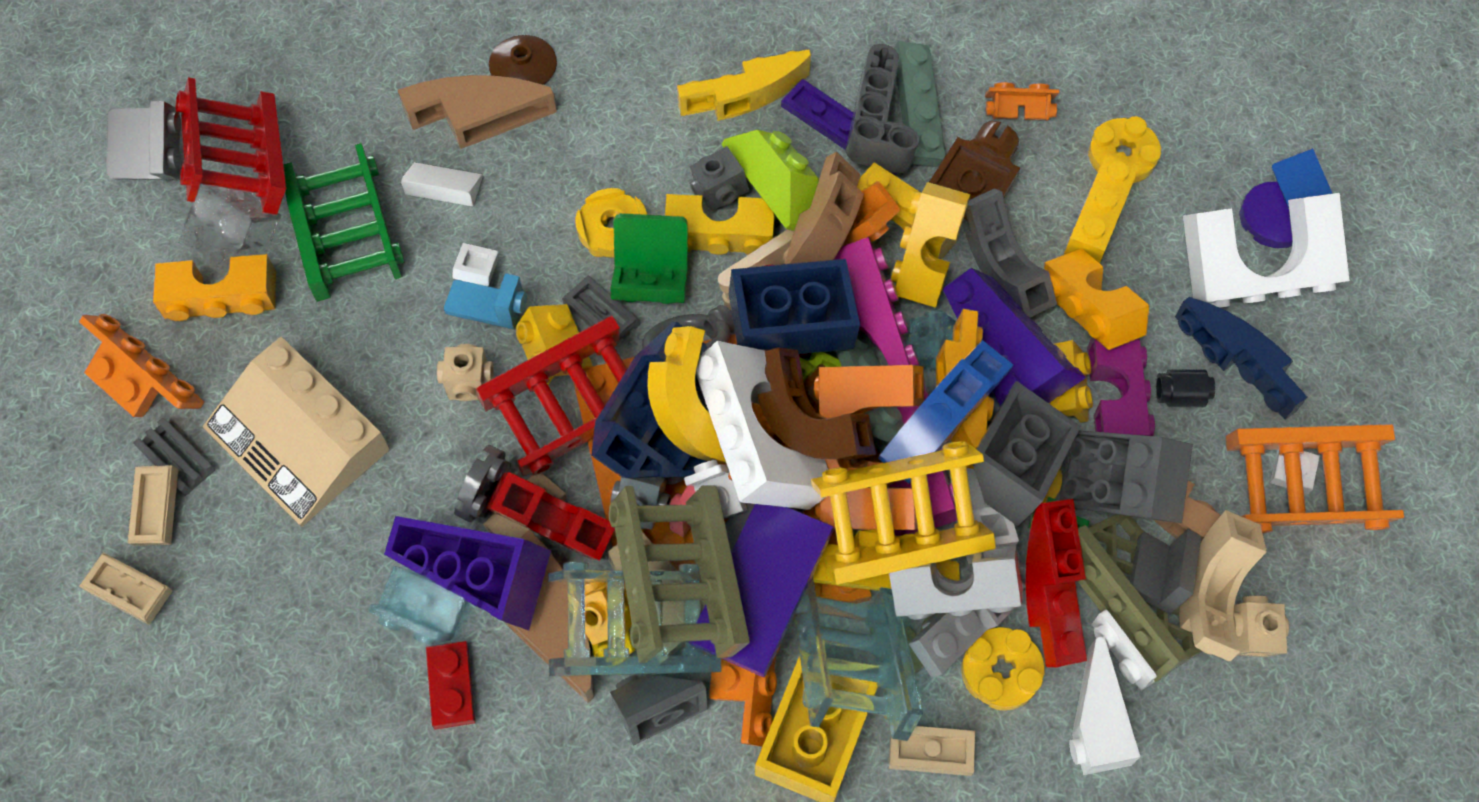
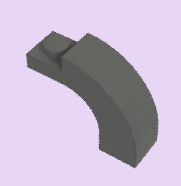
[965,188,1057,318]

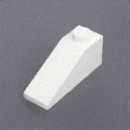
[1069,636,1140,775]

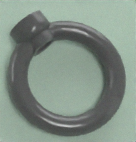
[642,305,735,349]

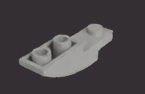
[909,551,1026,678]

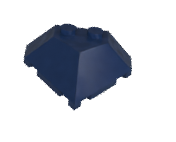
[591,322,709,478]

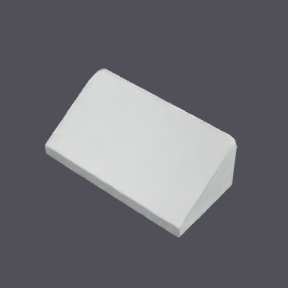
[401,162,483,206]

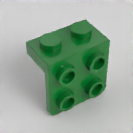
[610,213,688,304]

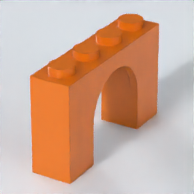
[814,365,924,530]

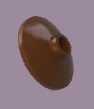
[489,35,557,85]

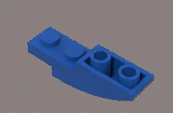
[878,340,1013,484]

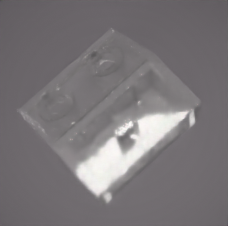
[178,184,282,278]

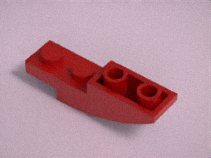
[1025,499,1087,667]

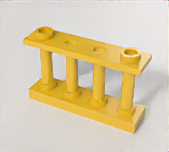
[811,442,996,585]

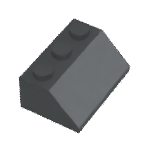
[973,381,1081,526]

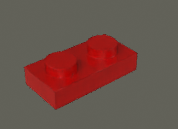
[426,641,475,730]

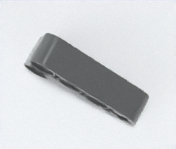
[846,44,919,173]

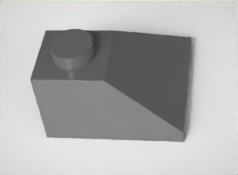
[610,674,707,746]

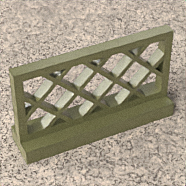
[1078,514,1203,682]

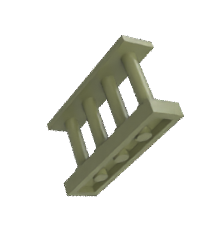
[609,485,750,663]

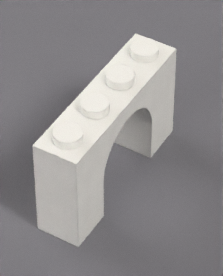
[1183,193,1350,308]
[696,341,828,510]

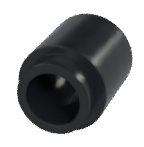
[1156,369,1215,407]

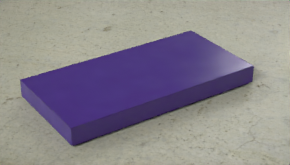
[688,504,834,678]

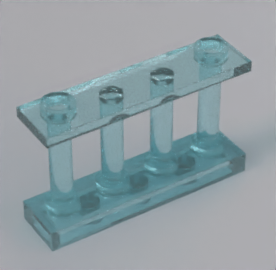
[548,562,721,676]
[794,576,924,741]

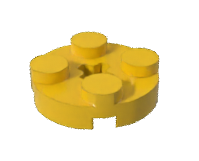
[1088,116,1161,183]
[575,188,647,257]
[961,627,1044,710]

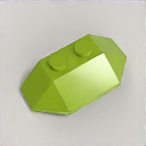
[721,130,819,231]

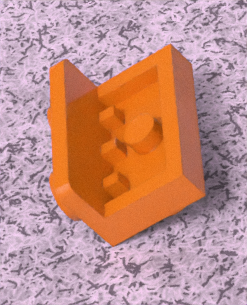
[841,181,901,247]

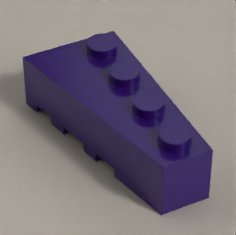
[943,268,1086,406]
[384,516,551,631]

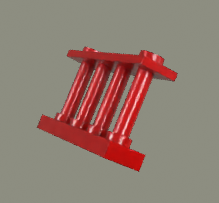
[175,77,286,215]
[476,315,627,477]

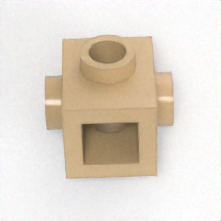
[437,344,494,401]
[1233,596,1289,657]

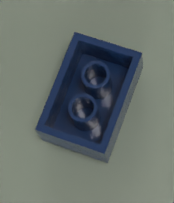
[728,259,860,354]

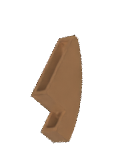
[397,75,557,149]
[504,529,594,703]

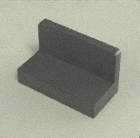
[1130,529,1201,615]

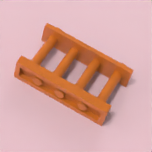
[1226,424,1404,533]

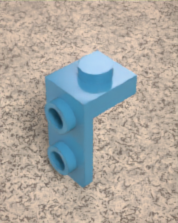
[444,273,527,329]

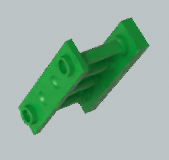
[283,143,405,302]

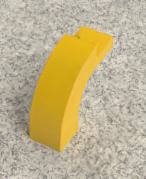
[648,326,727,464]

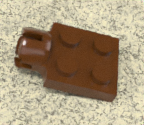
[929,120,1020,221]

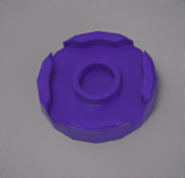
[1239,182,1293,248]

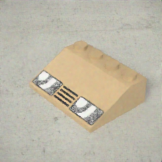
[203,337,390,527]

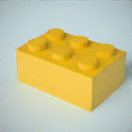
[755,649,880,802]

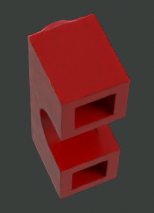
[486,472,615,561]

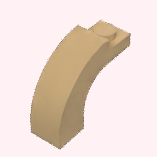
[1179,510,1267,662]

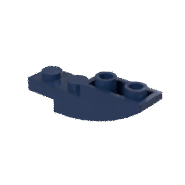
[1175,297,1308,420]

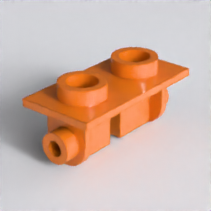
[985,82,1059,121]

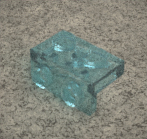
[368,566,468,646]

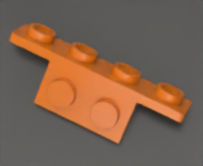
[79,314,204,417]
[709,644,781,747]

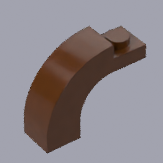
[758,347,876,459]

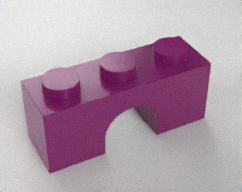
[1087,338,1155,436]

